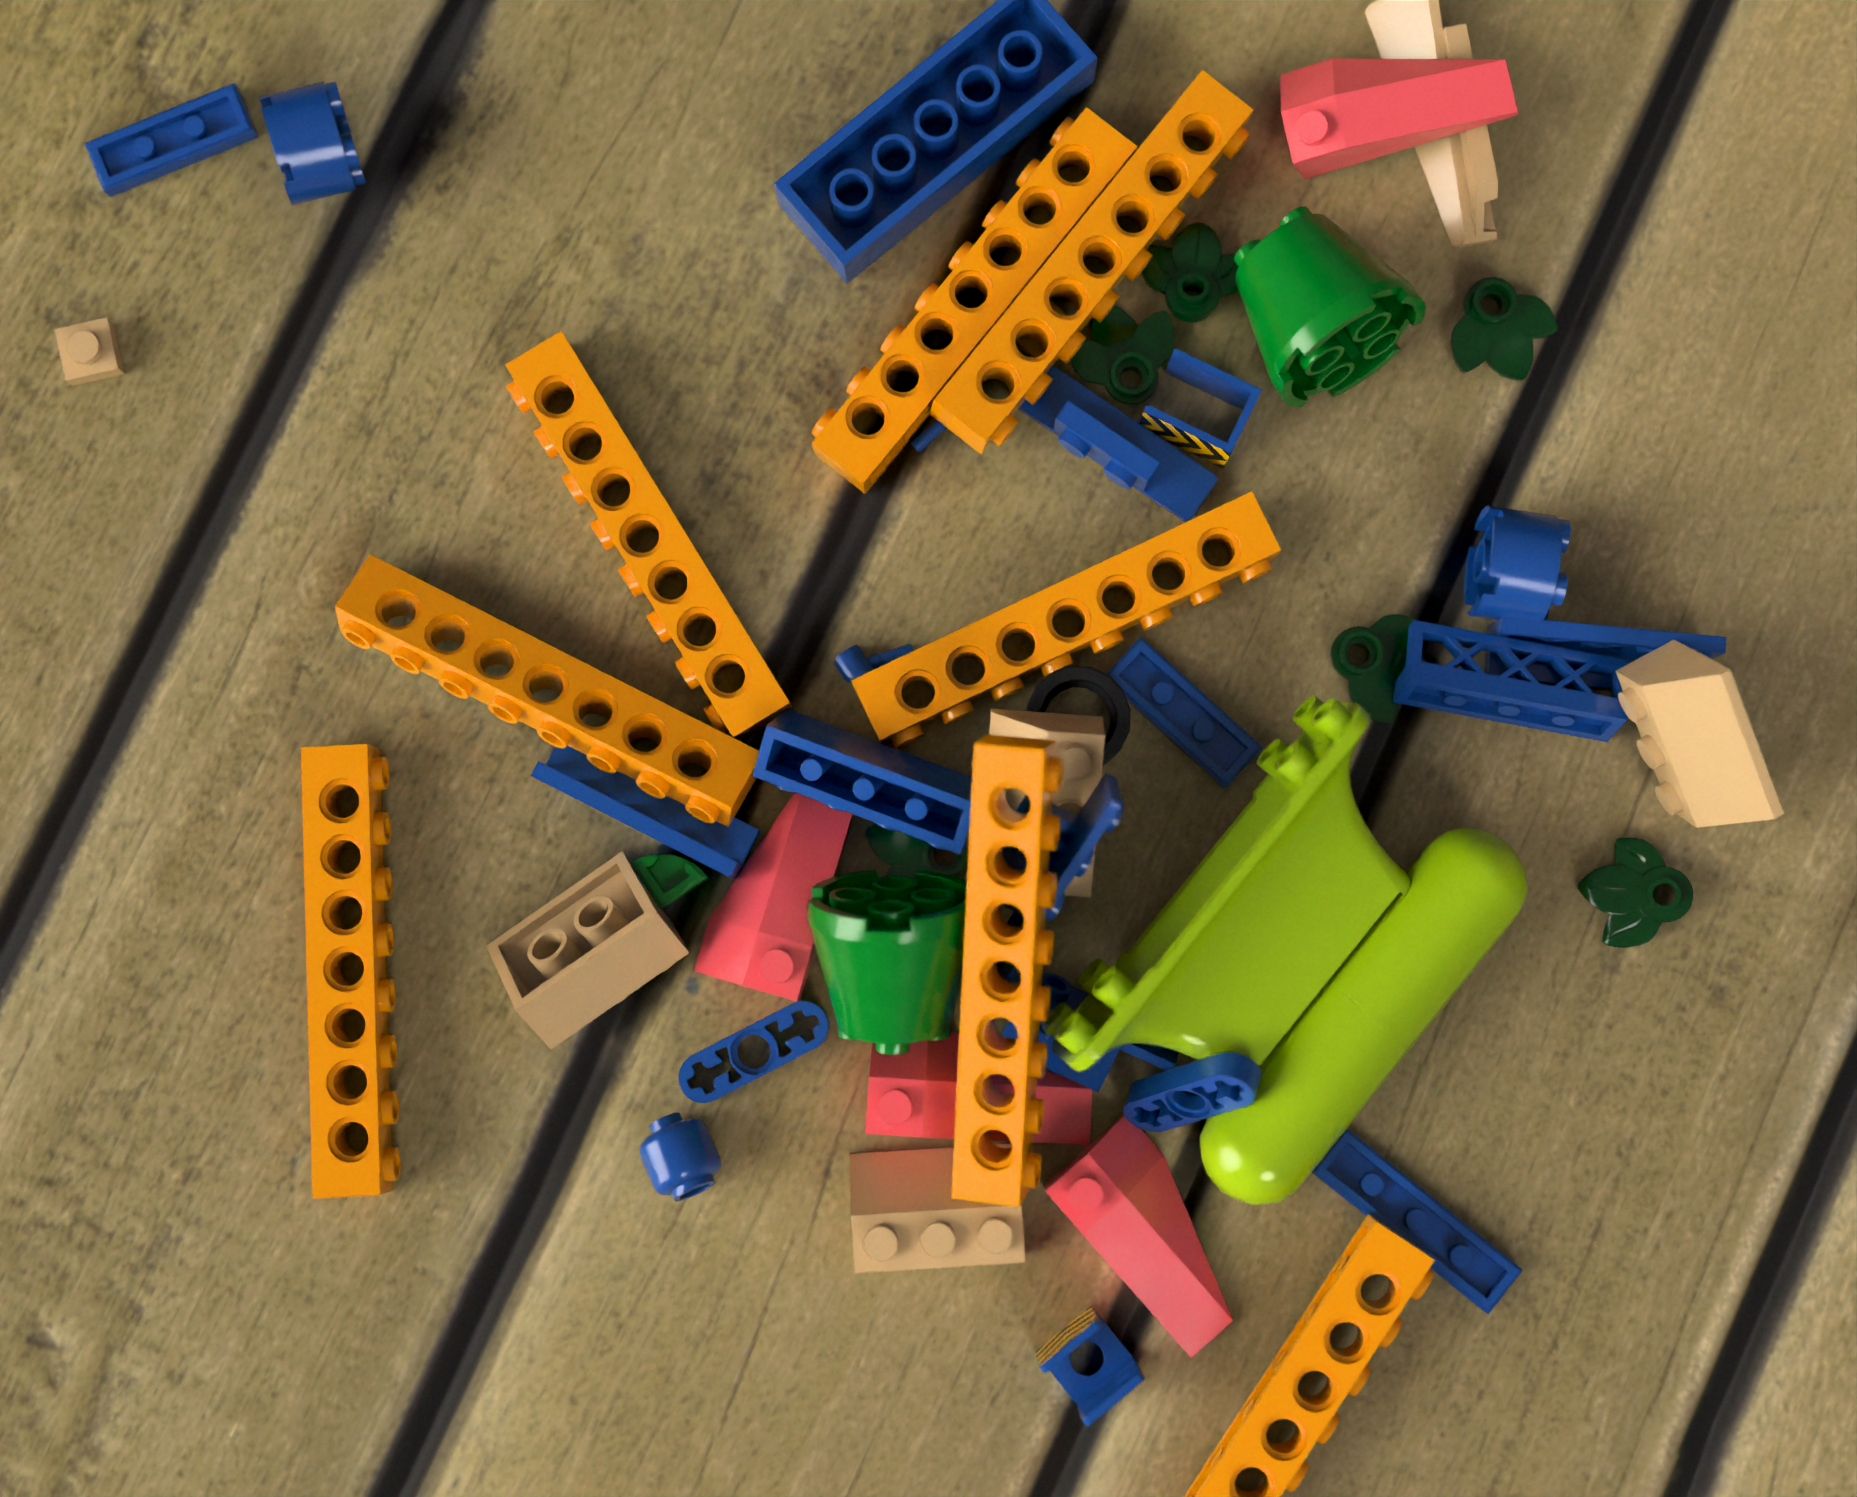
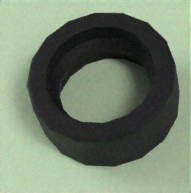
[1026,666,1131,766]

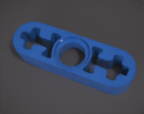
[678,1001,830,1103]
[1123,1052,1262,1132]

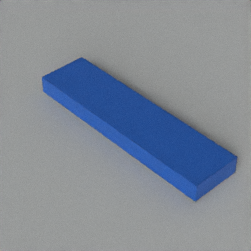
[1312,1129,1522,1314]

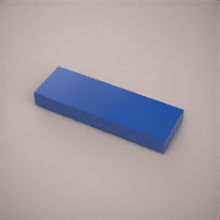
[85,83,259,197]
[1106,636,1263,789]

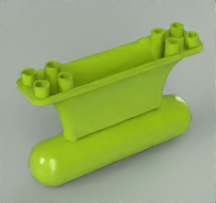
[1042,695,1528,1205]

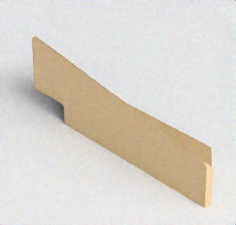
[1365,0,1498,248]

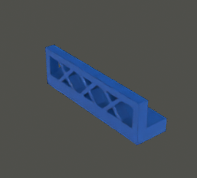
[1484,616,1726,691]
[1393,620,1630,742]
[531,746,761,879]

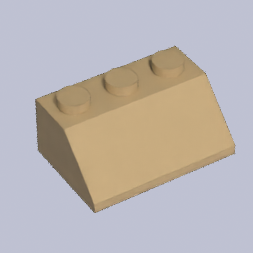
[1615,640,1784,828]
[989,709,1105,897]
[486,851,689,1050]
[850,1143,1026,1274]

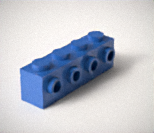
[752,709,973,855]

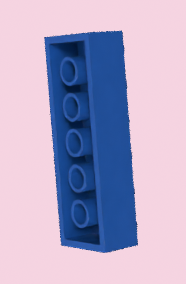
[774,0,1098,284]

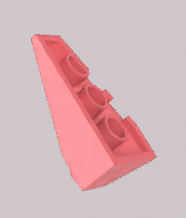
[1280,58,1519,179]
[694,793,854,1001]
[865,1031,1093,1145]
[1043,1114,1233,1358]

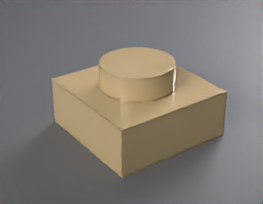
[54,317,125,386]

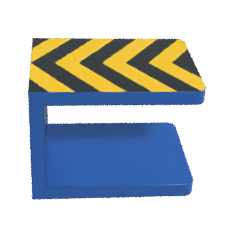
[1139,349,1262,468]
[1036,1306,1145,1426]

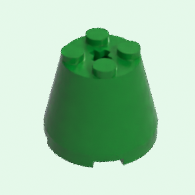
[1234,206,1426,407]
[807,870,967,1055]

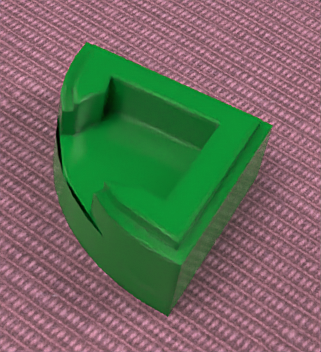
[631,854,709,909]

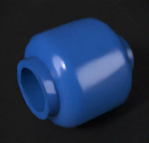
[639,1113,721,1201]

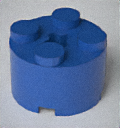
[259,81,366,206]
[1464,506,1571,621]

